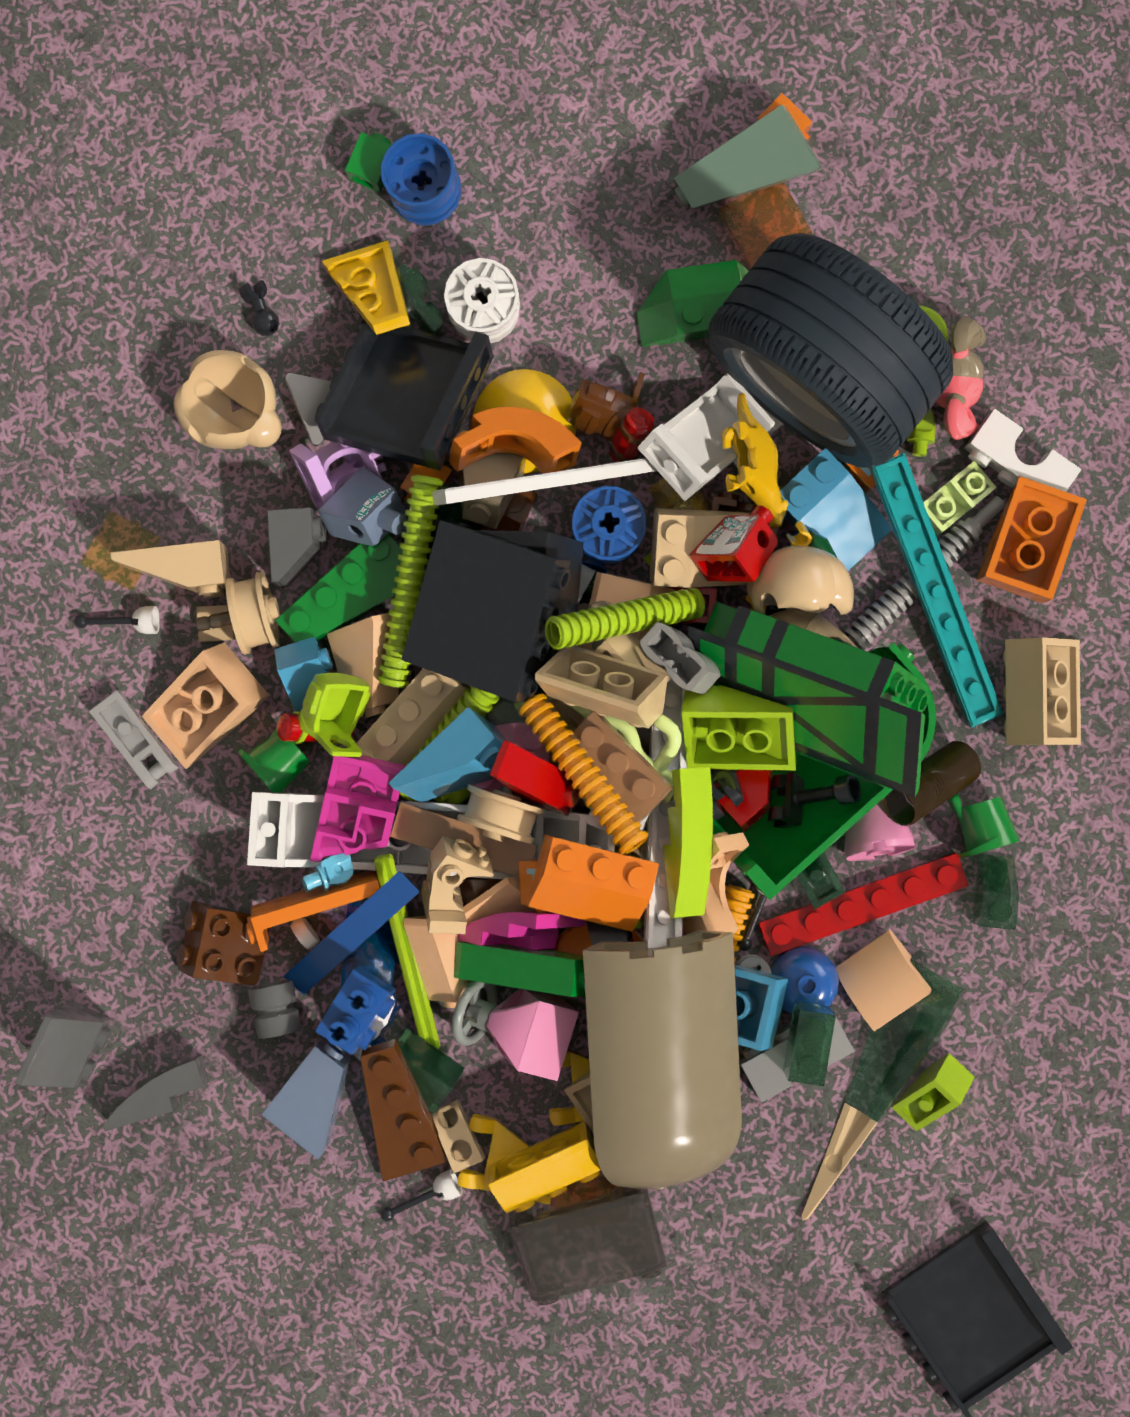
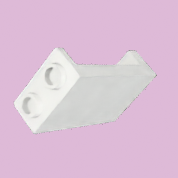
[637,373,775,501]

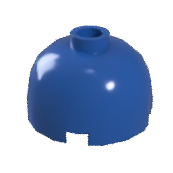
[770,946,839,1017]

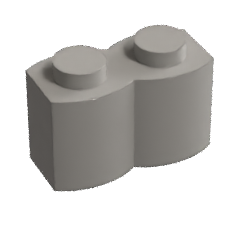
[640,622,721,694]

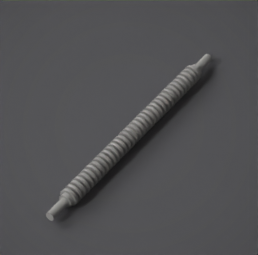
[844,496,1006,650]

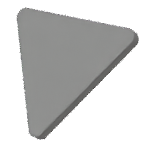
[285,373,331,446]

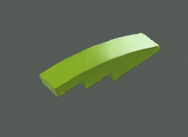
[663,767,713,918]

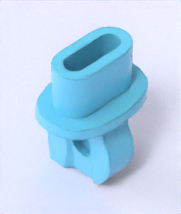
[301,853,353,893]

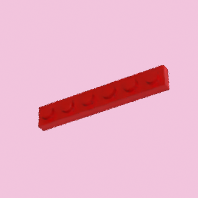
[758,852,969,956]

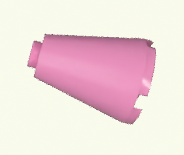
[844,801,915,861]

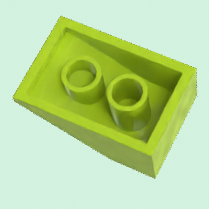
[681,685,796,770]

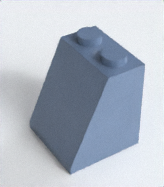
[262,1037,351,1159]

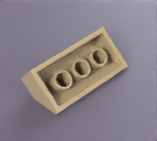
[356,668,471,800]

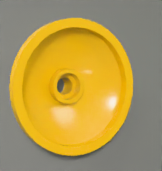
[473,369,576,474]

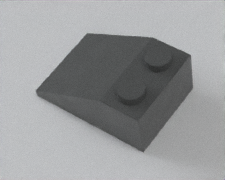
[15,1001,111,1088]

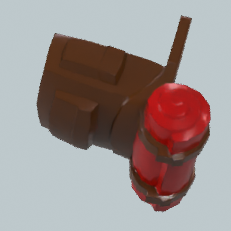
[567,372,654,463]

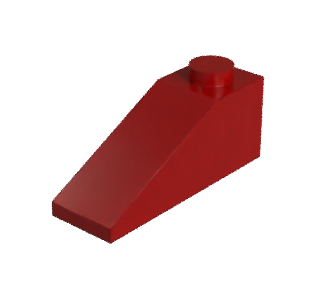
[490,740,580,816]

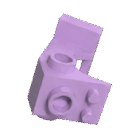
[289,442,387,509]

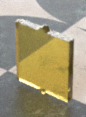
[82,511,161,591]

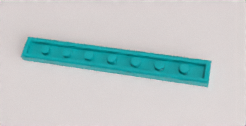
[869,453,1003,728]

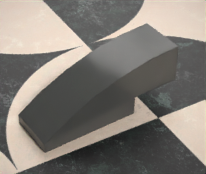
[103,1055,209,1131]

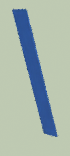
[284,871,419,995]

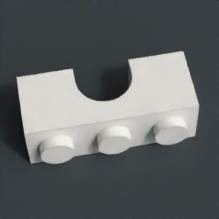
[964,409,1082,492]

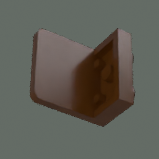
[176,901,270,985]

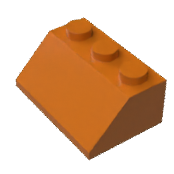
[527,834,659,932]

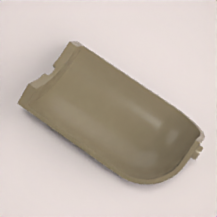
[583,930,742,1190]

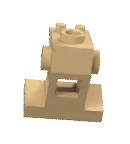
[421,836,494,934]

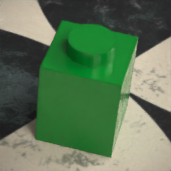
[345,132,392,193]

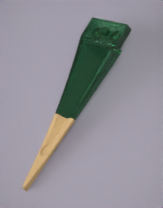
[801,959,966,1220]

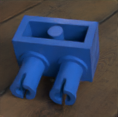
[315,967,396,1055]

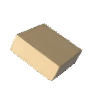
[197,605,236,642]

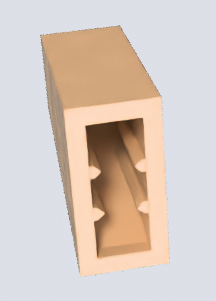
[327,613,398,718]
[404,915,472,1008]

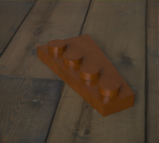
[360,1039,448,1182]

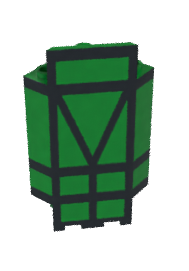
[688,602,930,798]

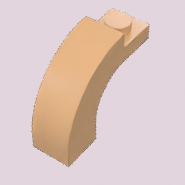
[682,832,749,934]

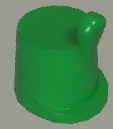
[238,727,311,793]
[947,793,1020,858]

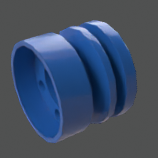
[381,133,462,226]
[572,486,646,566]

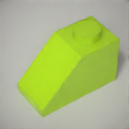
[891,1053,975,1131]

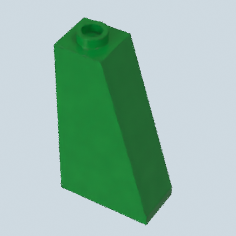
[454,942,585,997]

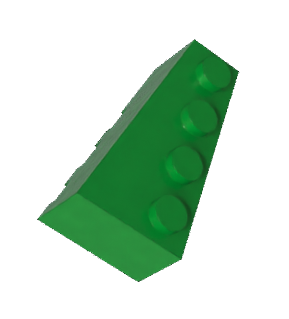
[275,534,424,642]

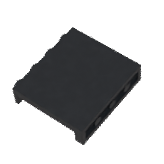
[315,319,494,471]
[401,520,571,702]
[882,1221,1073,1417]

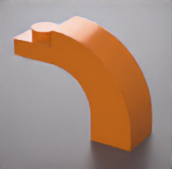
[449,407,582,474]

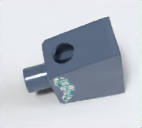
[318,466,407,546]

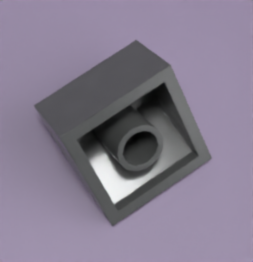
[267,508,327,588]

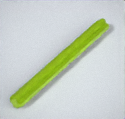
[374,853,441,1053]

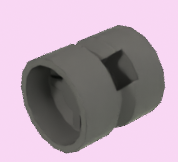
[247,980,302,1039]

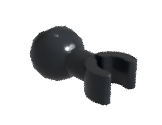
[239,280,280,336]

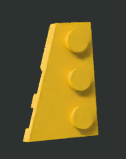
[322,240,410,335]

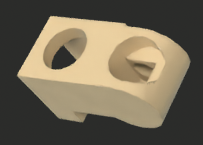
[431,1099,486,1173]

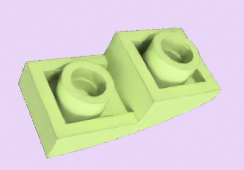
[923,461,997,536]

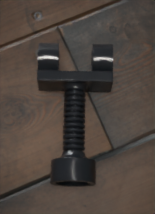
[768,772,861,828]

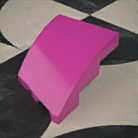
[310,755,406,862]
[458,912,586,950]

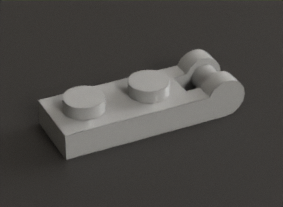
[89,690,179,789]

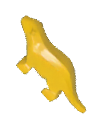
[721,393,789,529]

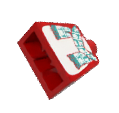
[689,505,778,582]

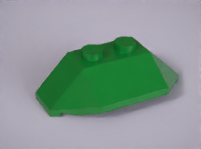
[636,260,749,347]

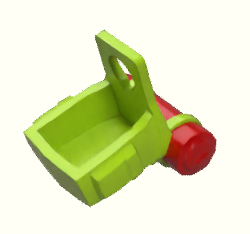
[277,673,370,757]

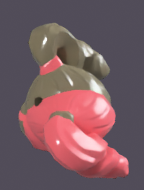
[935,316,986,440]

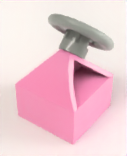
[452,981,579,1081]

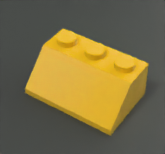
[488,1121,601,1213]

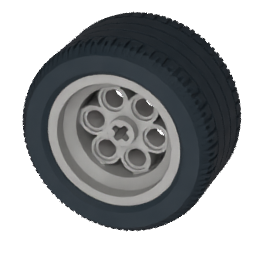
[708,233,953,468]

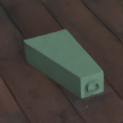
[674,104,823,209]

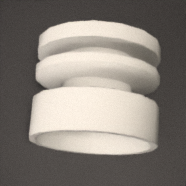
[444,258,520,343]

